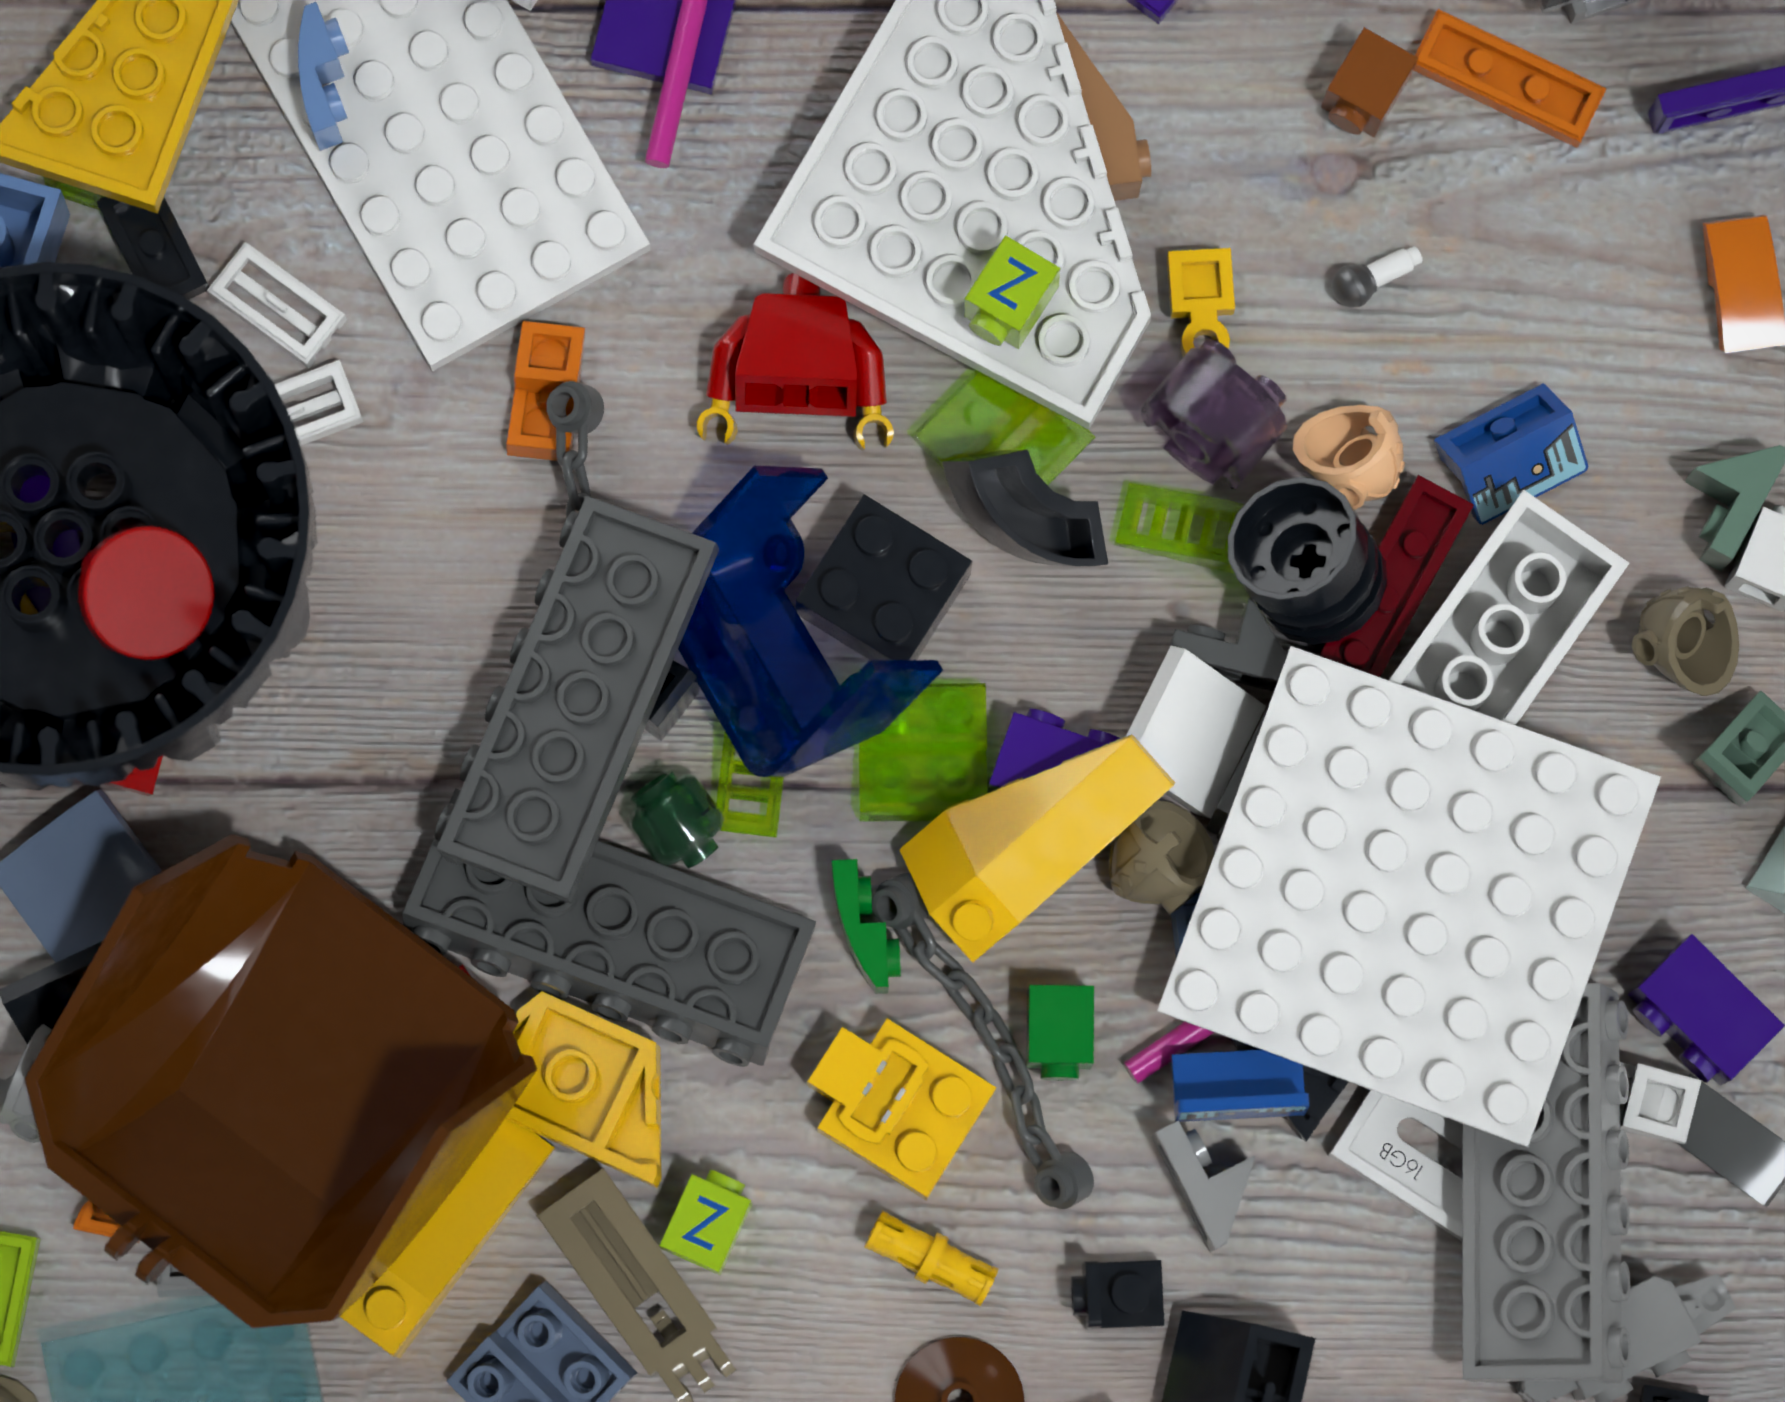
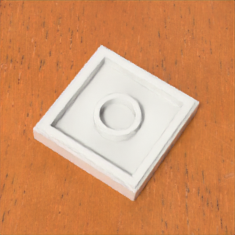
[1126,645,1266,819]

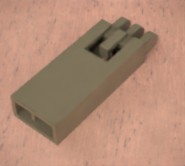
[537,1168,736,1402]

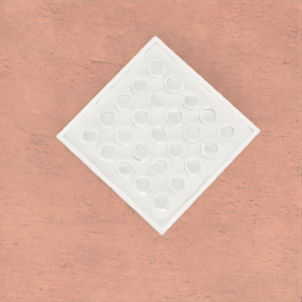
[1157,646,1661,1148]

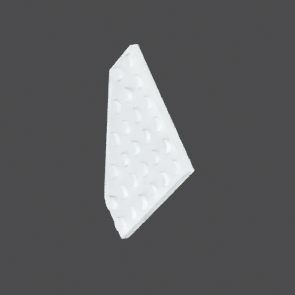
[753,0,1151,430]

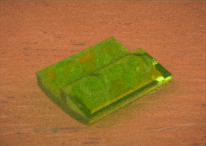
[858,683,987,822]

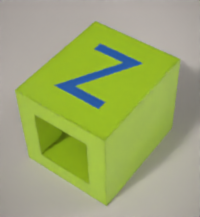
[964,235,1061,349]
[659,1169,752,1276]

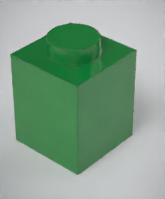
[1026,985,1094,1081]

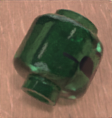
[629,770,724,869]

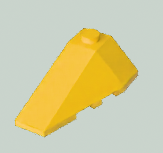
[899,734,1175,963]
[339,1119,555,1359]

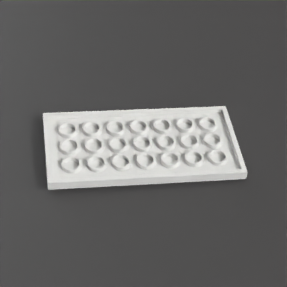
[231,0,651,372]

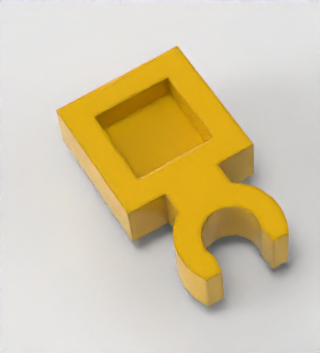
[1166,248,1235,361]

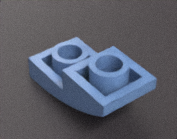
[298,2,349,151]

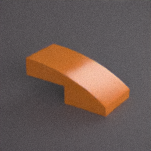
[1703,215,1785,353]
[506,321,585,461]

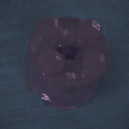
[1140,339,1287,490]

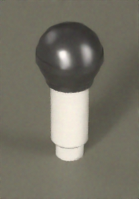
[1332,246,1423,308]

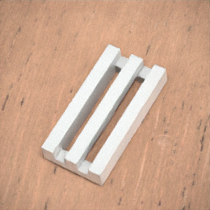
[207,242,347,369]
[274,360,364,446]

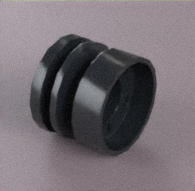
[1228,477,1387,645]

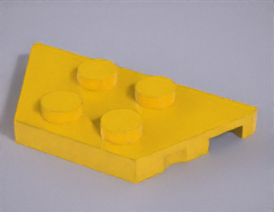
[505,991,661,1188]

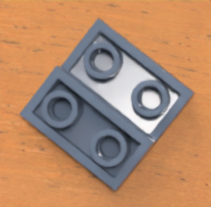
[0,789,163,963]
[446,1281,638,1402]

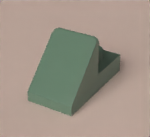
[1685,445,1785,572]
[1693,690,1785,806]

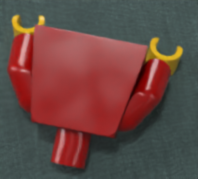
[697,273,894,451]

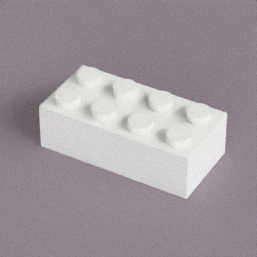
[1389,490,1629,725]

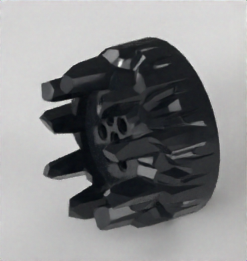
[0,262,317,791]

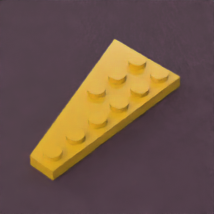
[0,0,239,214]

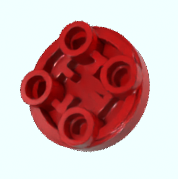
[78,526,214,660]

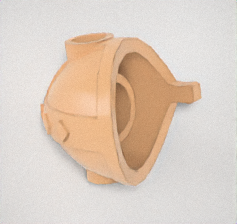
[1293,405,1405,509]

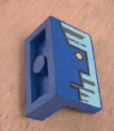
[1434,383,1588,525]
[1171,1050,1309,1122]

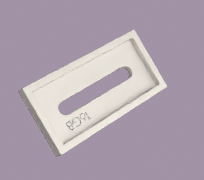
[1328,1090,1463,1242]

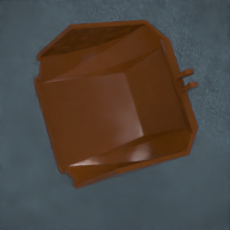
[25,834,537,1328]

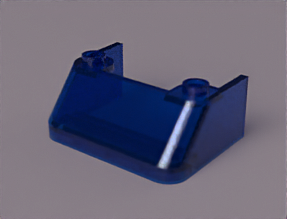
[678,465,943,777]

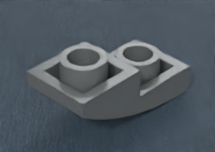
[1677,1073,1785,1207]

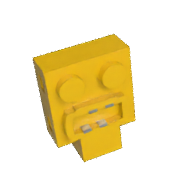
[807,1018,997,1201]

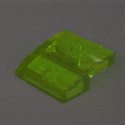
[911,370,1096,485]

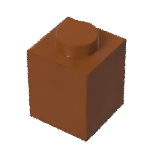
[1321,27,1418,138]

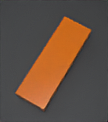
[1414,9,1607,148]

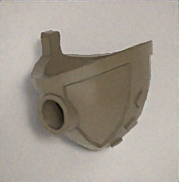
[1631,586,1739,696]
[1109,800,1215,915]

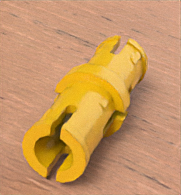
[864,1210,999,1306]

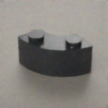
[942,450,1108,566]

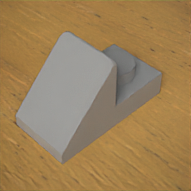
[1152,1120,1255,1252]

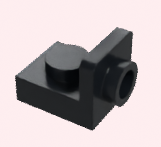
[1071,1260,1165,1330]

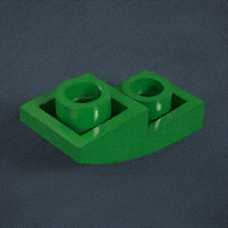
[832,859,901,994]

